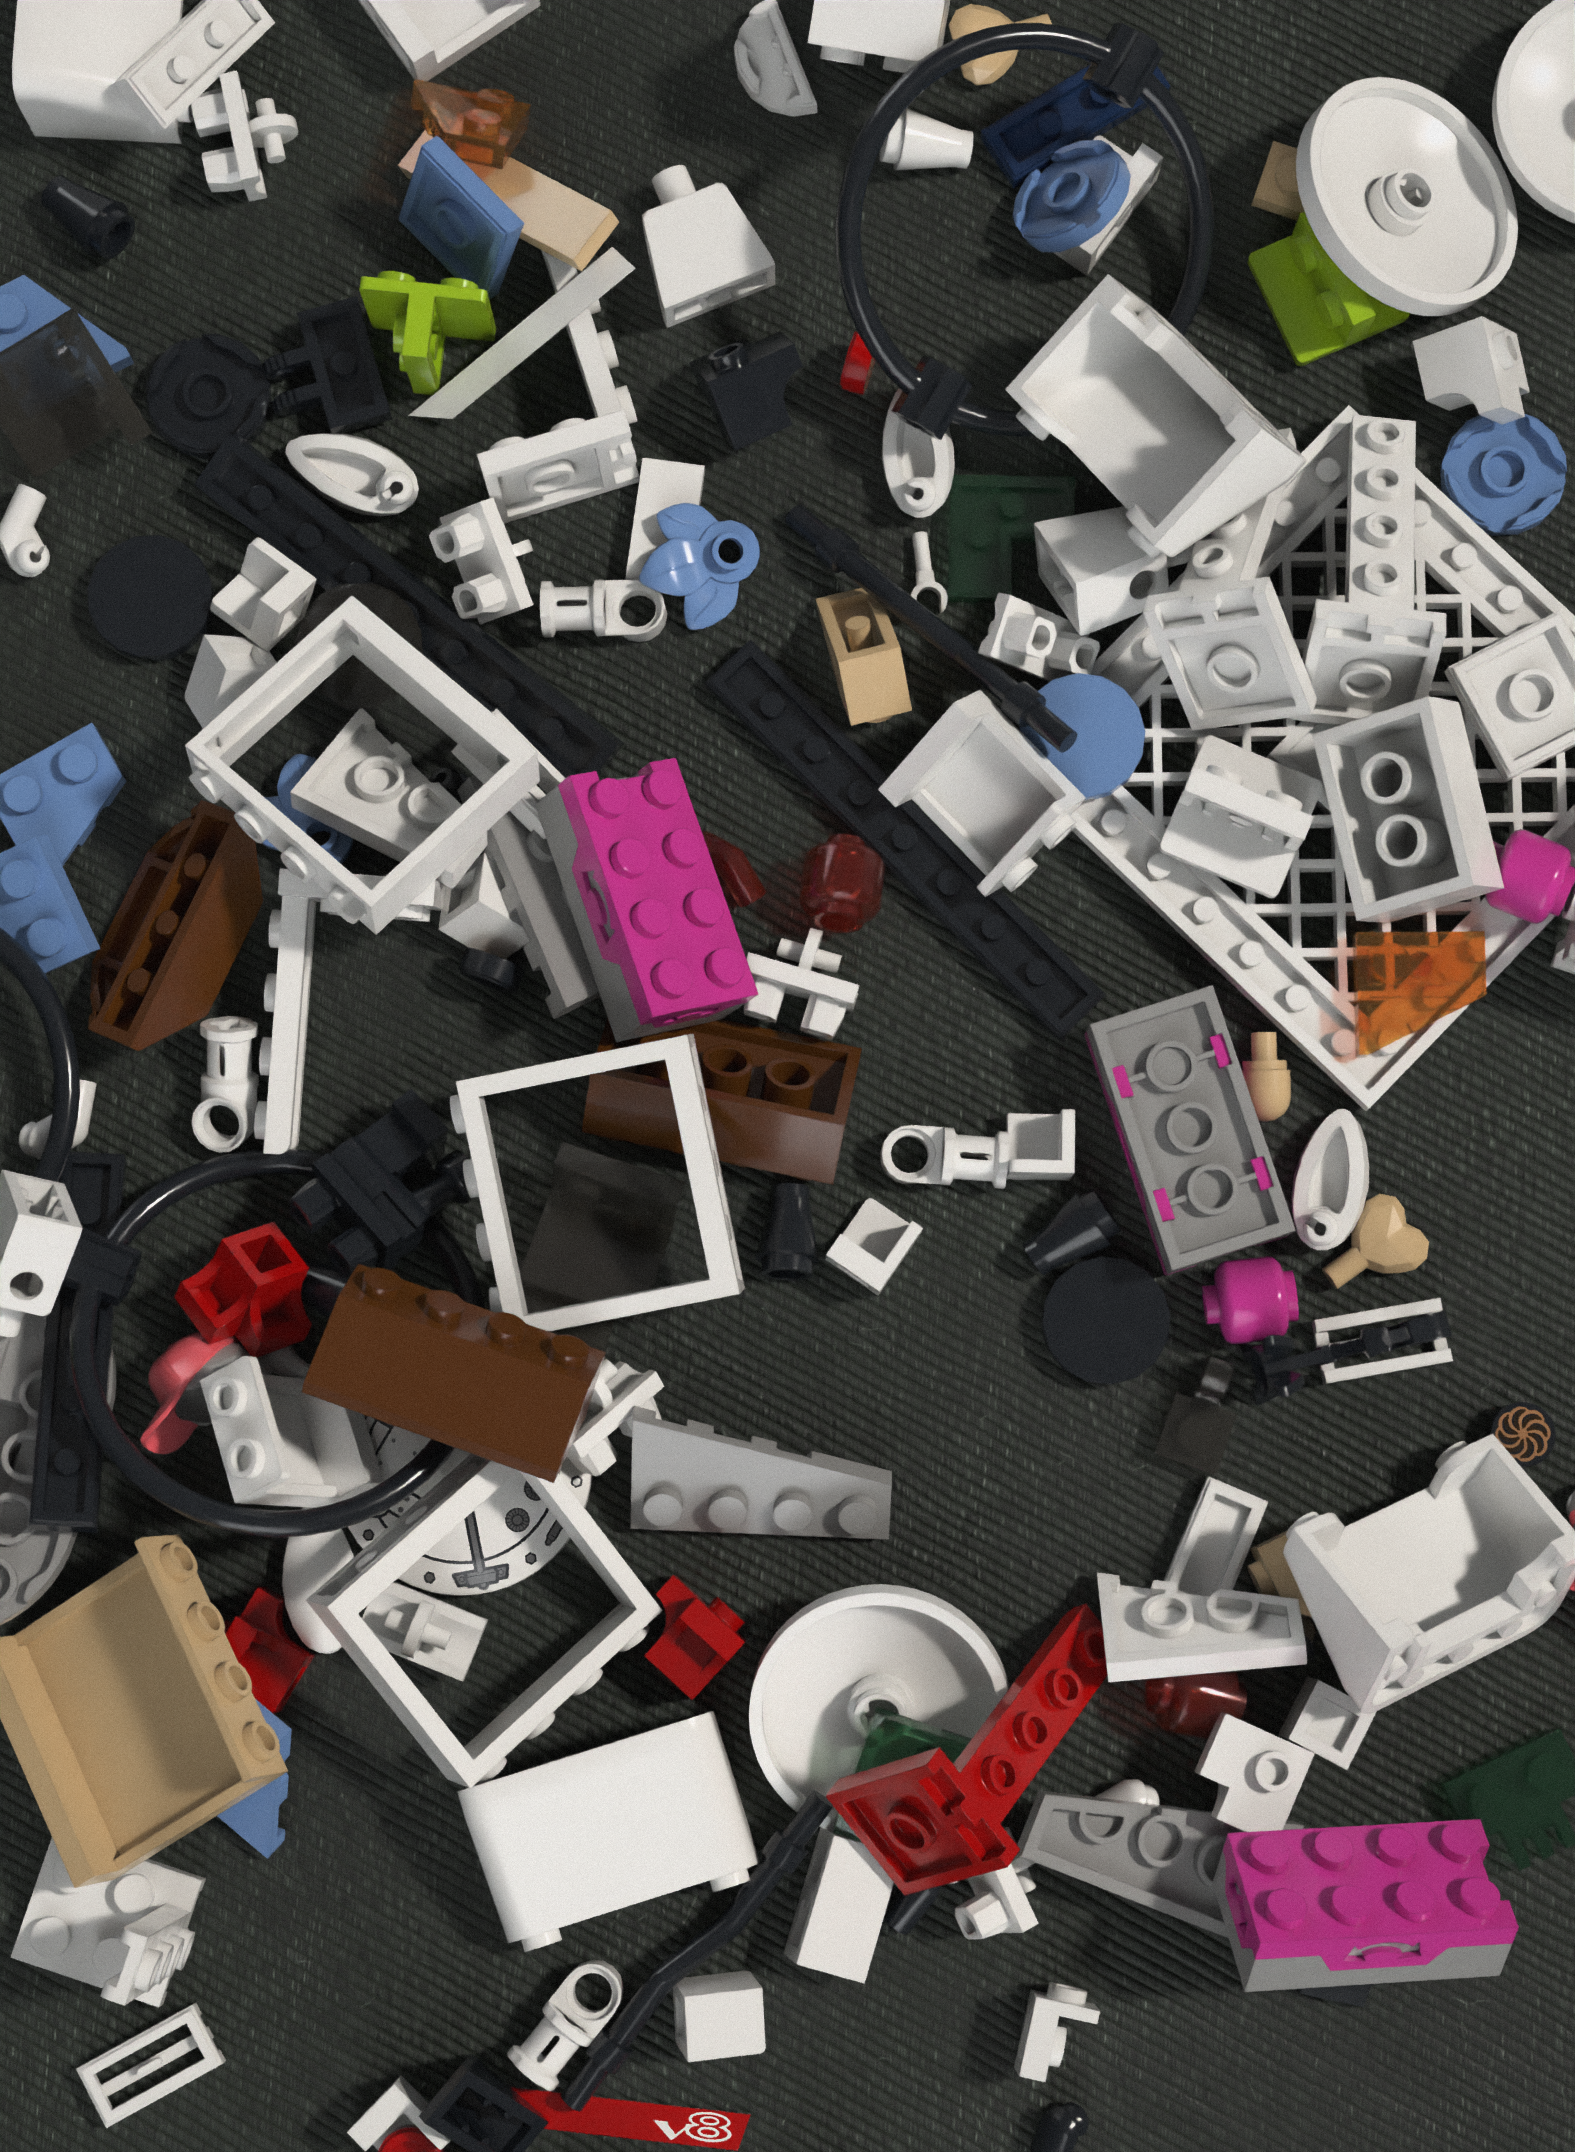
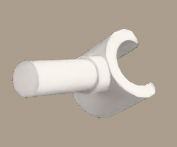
[910,531,948,615]

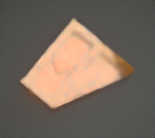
[411,79,531,169]
[1353,931,1486,1058]

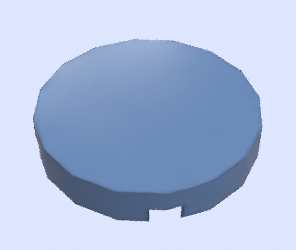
[1012,140,1131,252]
[1440,414,1567,536]
[1019,673,1146,800]

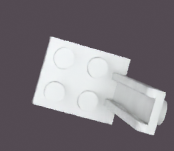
[477,250,640,523]
[1291,414,1446,725]
[1142,428,1317,731]
[254,869,446,1154]
[10,1838,206,2007]

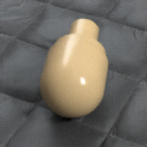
[1242,1032,1291,1122]

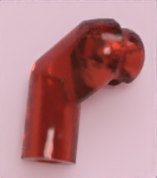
[702,831,767,908]

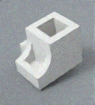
[1413,316,1530,425]
[1194,1711,1315,1832]

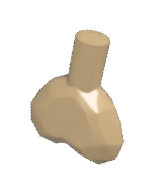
[949,4,1052,86]
[1322,1194,1429,1289]

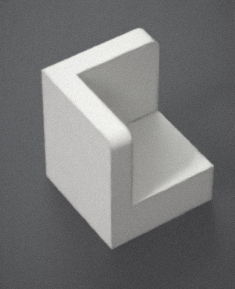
[210,537,317,652]
[185,634,277,729]
[438,852,530,959]
[1006,1109,1075,1181]
[826,1198,923,1295]
[1279,1677,1377,1770]
[673,1971,766,2062]
[347,2076,451,2152]

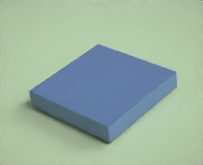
[399,135,524,300]

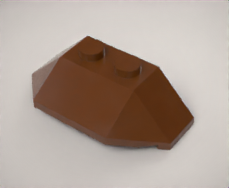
[88,800,263,1051]

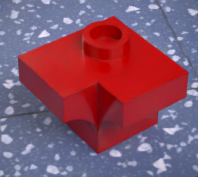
[174,1222,312,1358]
[644,1575,746,1700]
[224,1587,315,1713]

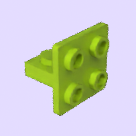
[1247,212,1410,366]
[359,271,496,395]

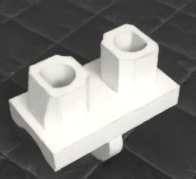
[191,71,298,202]
[429,497,533,625]
[978,593,1100,682]
[744,928,859,1040]
[567,1359,664,1476]
[362,1582,488,1681]
[949,1827,1039,1939]

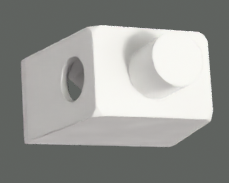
[642,165,775,328]
[1034,506,1193,636]
[0,1169,83,1337]

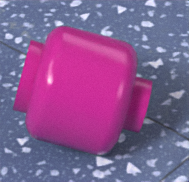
[1485,829,1575,924]
[1202,1256,1299,1344]

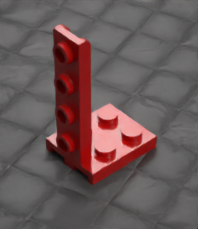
[825,1603,1108,1895]

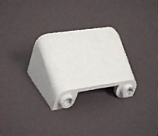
[12,0,193,144]
[1005,274,1307,559]
[1283,1433,1575,1714]
[457,1711,760,1952]

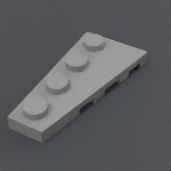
[457,775,601,1020]
[630,1406,892,1540]
[1017,1790,1304,1938]

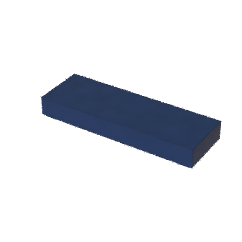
[980,64,1171,188]

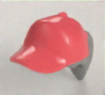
[140,1332,310,1455]

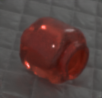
[799,834,885,933]
[1145,1671,1247,1739]

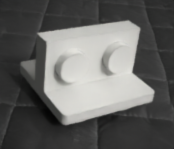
[1159,735,1323,898]

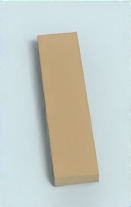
[398,117,619,272]

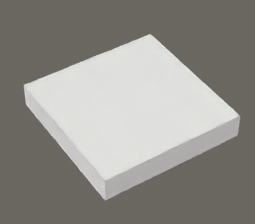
[1444,610,1575,782]

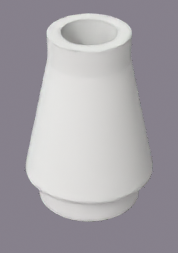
[879,108,974,170]

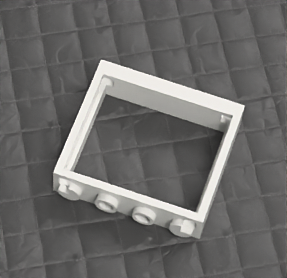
[185,596,540,935]
[450,1034,745,1332]
[306,1454,663,1789]

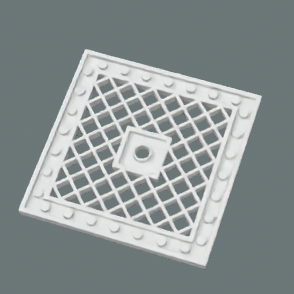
[1071,405,1575,1111]

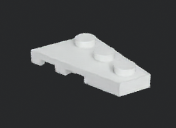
[290,707,488,889]
[1097,1572,1307,1682]

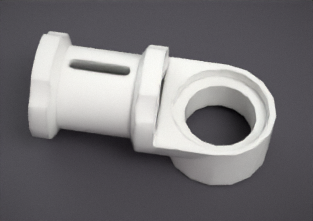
[540,580,667,642]
[192,1016,259,1153]
[880,1125,1009,1189]
[507,1960,624,2091]

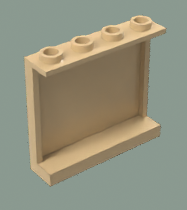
[0,1534,288,1888]

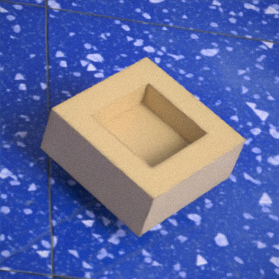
[1251,141,1305,221]

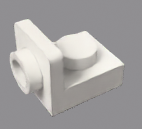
[1014,1982,1100,2082]

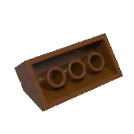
[582,1017,862,1185]
[301,1264,606,1483]

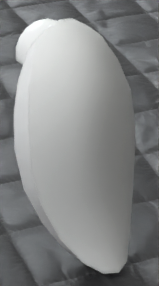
[882,388,955,518]
[285,433,419,516]
[1291,1109,1369,1251]
[282,1507,354,1654]

